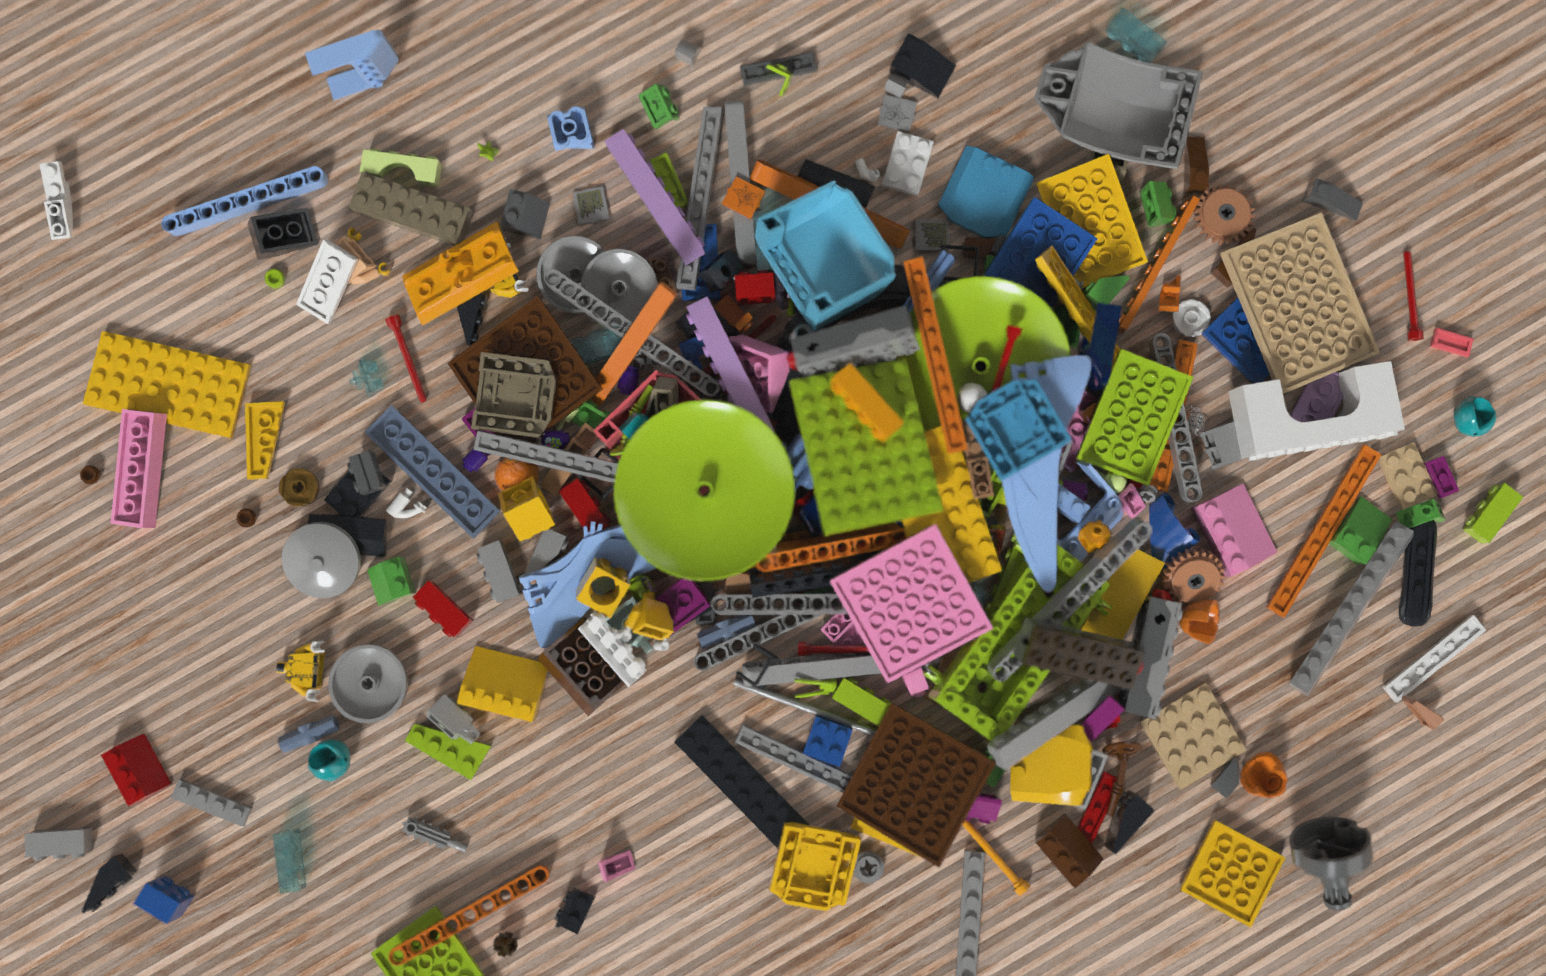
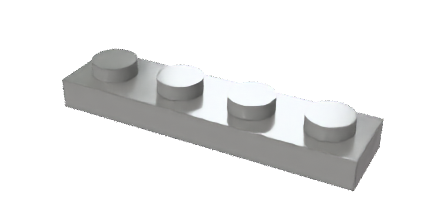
[171,779,252,827]

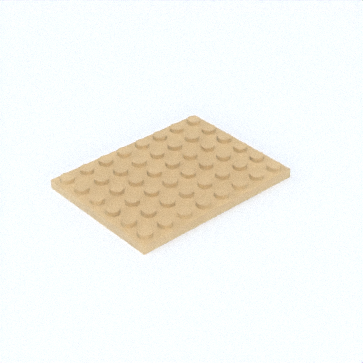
[1220,212,1380,394]

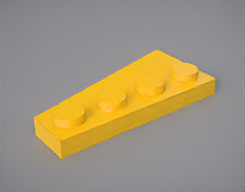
[245,401,285,480]

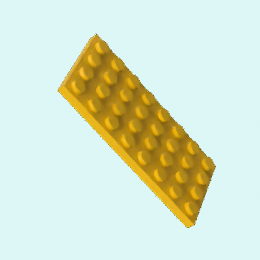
[82,331,252,439]
[901,426,1002,583]

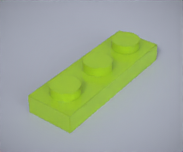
[650,152,689,209]

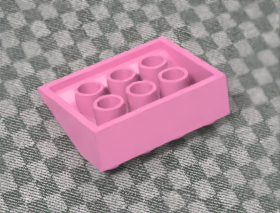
[724,335,790,413]
[1191,483,1277,577]

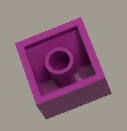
[966,793,1002,824]

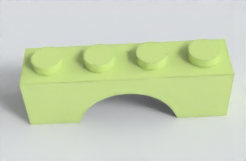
[360,148,442,187]

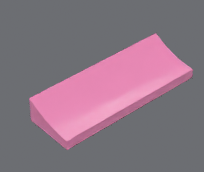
[111,409,167,528]

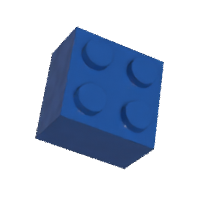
[803,715,853,767]
[133,876,194,924]

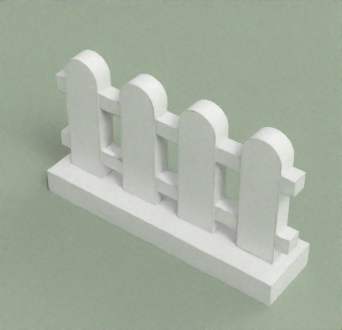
[578,611,647,687]

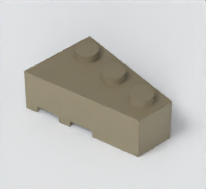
[645,377,679,419]

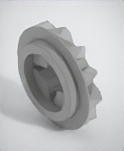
[631,342,660,372]
[854,851,884,883]

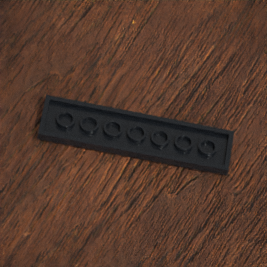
[674,715,811,849]

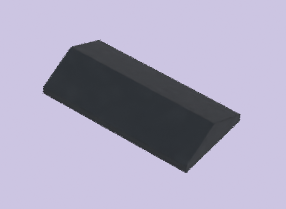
[798,159,875,208]
[308,513,387,557]

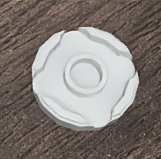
[1171,299,1211,338]

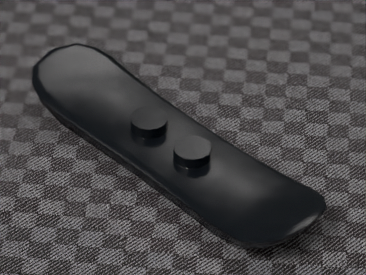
[1399,520,1437,627]

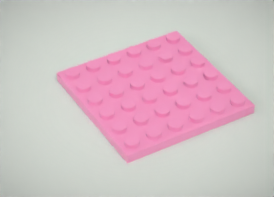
[830,524,993,683]

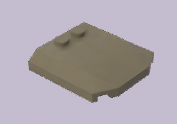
[471,352,557,438]

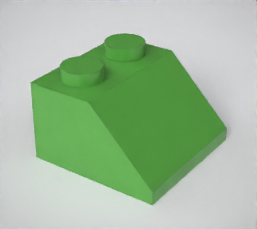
[1140,181,1176,228]
[1083,275,1130,315]
[367,557,416,606]

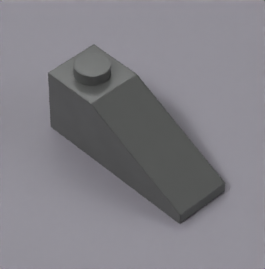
[1302,178,1363,221]

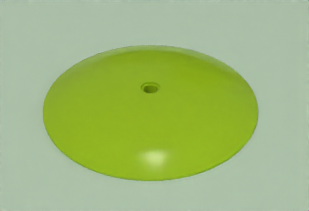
[892,277,1070,453]
[614,400,794,581]

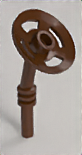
[1102,741,1142,816]

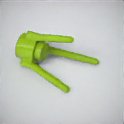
[794,678,836,698]

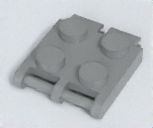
[1199,422,1245,470]

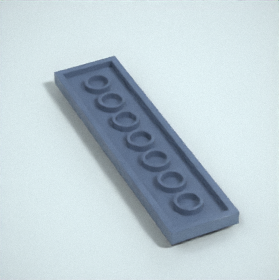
[365,405,501,539]

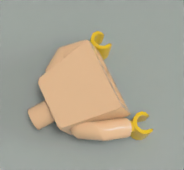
[334,228,391,285]

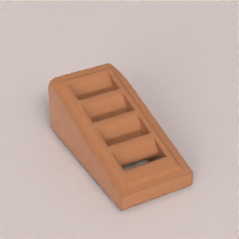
[1401,696,1444,730]

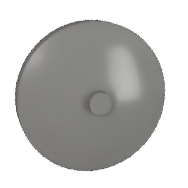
[536,236,605,313]
[581,249,658,326]
[282,522,361,598]
[328,645,408,723]

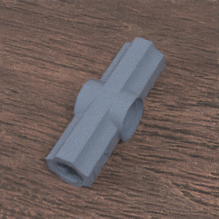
[697,615,756,649]
[278,715,340,753]

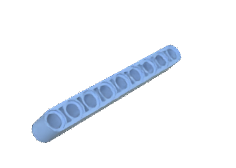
[161,166,329,236]

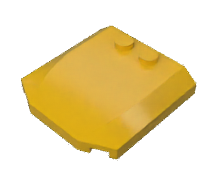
[1010,722,1092,806]
[769,822,861,911]

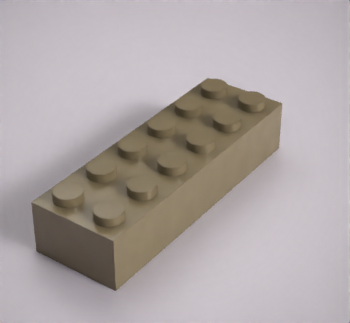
[349,172,474,246]

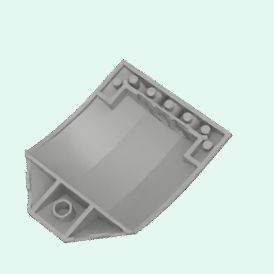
[1035,41,1203,169]

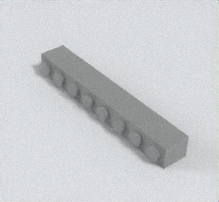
[987,678,1125,770]

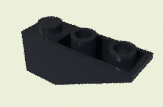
[457,291,488,346]
[81,853,137,914]

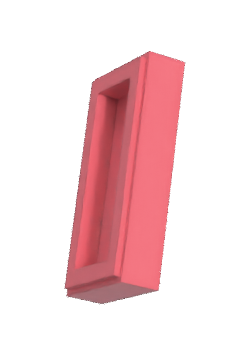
[1430,327,1474,357]

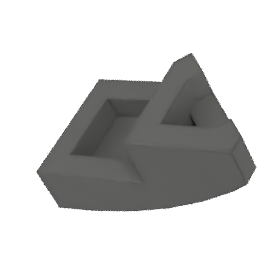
[1211,756,1239,798]

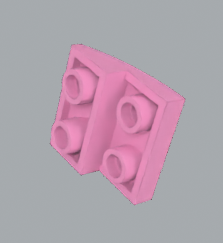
[820,614,864,645]

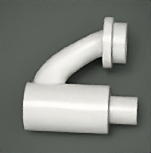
[386,488,427,519]

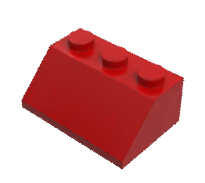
[101,733,172,806]

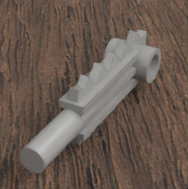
[402,817,468,852]

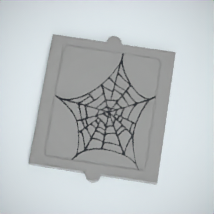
[878,95,917,133]

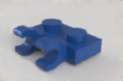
[678,336,713,370]

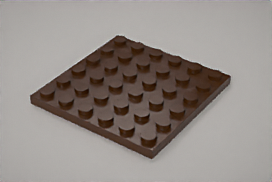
[447,295,603,442]
[837,703,996,868]

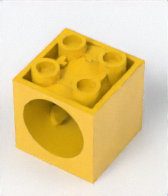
[498,476,555,542]
[576,557,630,618]

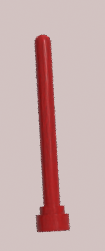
[1403,251,1424,341]
[385,315,427,403]
[991,325,1023,393]
[798,642,870,657]

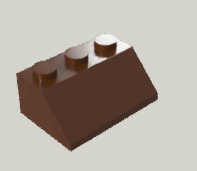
[1035,813,1104,889]

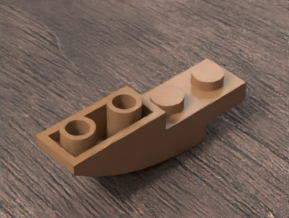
[961,418,994,499]
[540,423,598,496]

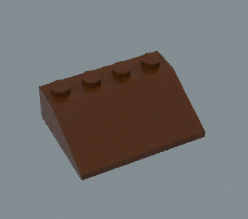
[537,617,625,716]

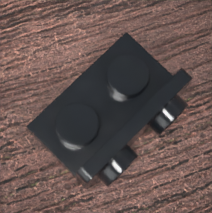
[554,887,595,935]

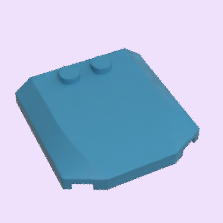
[938,146,1035,238]
[966,379,1072,481]

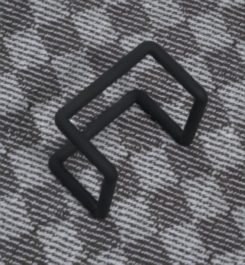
[939,245,979,281]
[578,448,619,500]
[736,644,780,689]

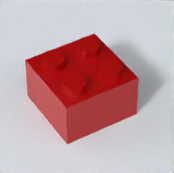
[735,270,775,306]

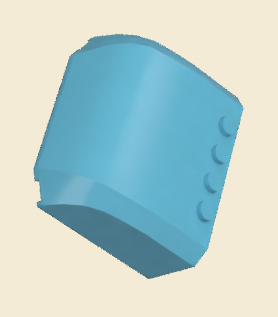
[755,181,896,331]

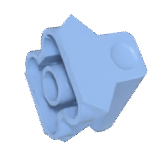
[547,106,595,151]

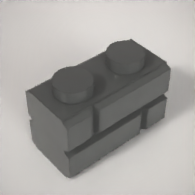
[347,450,386,495]

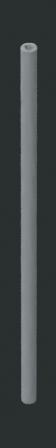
[733,678,877,736]

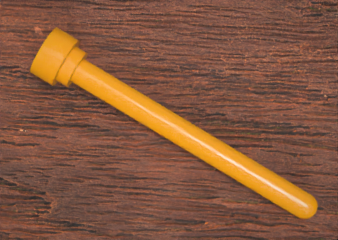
[963,820,1031,896]

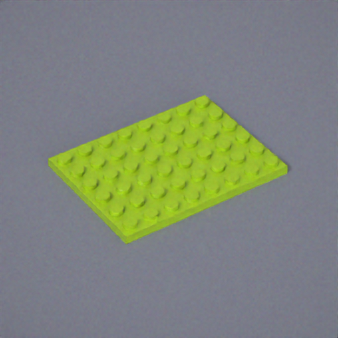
[789,358,943,535]

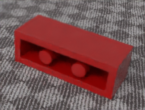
[558,478,612,532]
[413,580,474,637]

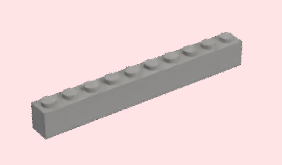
[1290,521,1414,697]

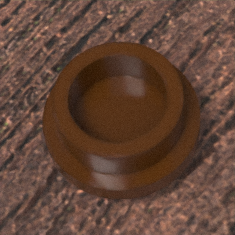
[80,465,101,484]
[237,508,257,528]

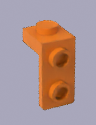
[714,295,754,335]

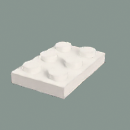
[882,131,934,196]

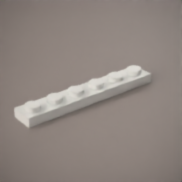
[1382,615,1486,703]

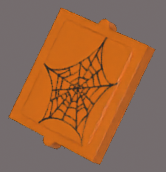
[722,176,766,219]

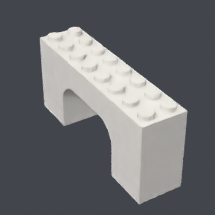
[1228,361,1405,461]

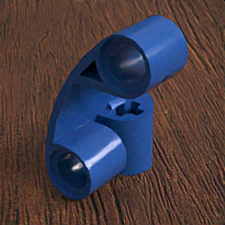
[1149,492,1201,571]

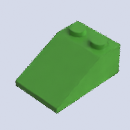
[1329,496,1392,565]

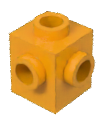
[1078,519,1111,554]

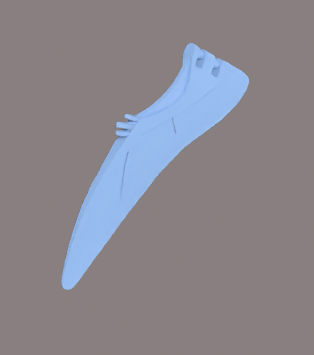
[1002,355,1091,592]
[519,521,657,649]

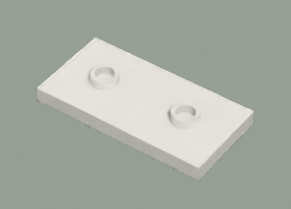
[296,239,359,324]

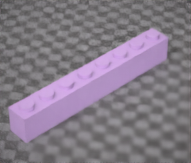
[605,129,705,265]
[686,297,775,434]

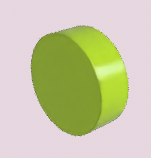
[264,269,285,289]

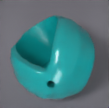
[1454,396,1497,437]
[308,739,351,782]

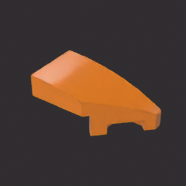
[1159,276,1181,312]

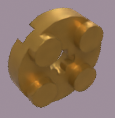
[279,468,319,507]

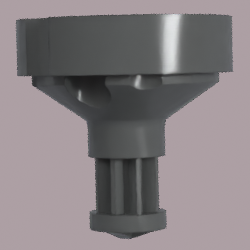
[1289,817,1373,910]

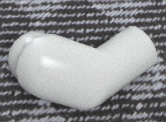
[855,159,880,182]

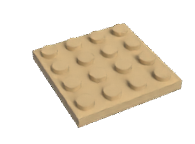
[1139,683,1246,790]

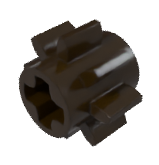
[493,931,518,957]

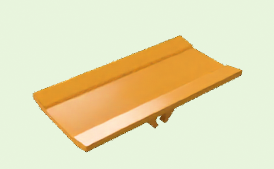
[402,222,519,325]

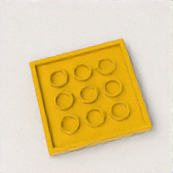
[1179,820,1286,928]

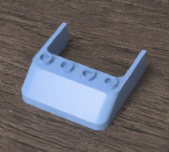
[305,30,399,100]
[1056,460,1124,562]

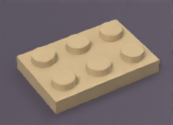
[1378,442,1438,510]

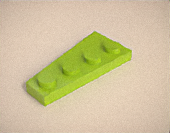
[404,723,492,780]

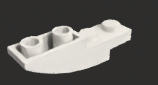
[39,161,73,240]

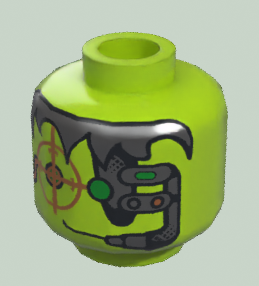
[628,574,656,602]

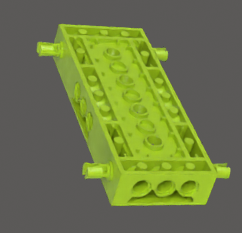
[923,540,1112,742]

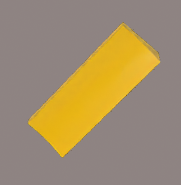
[1080,549,1165,640]

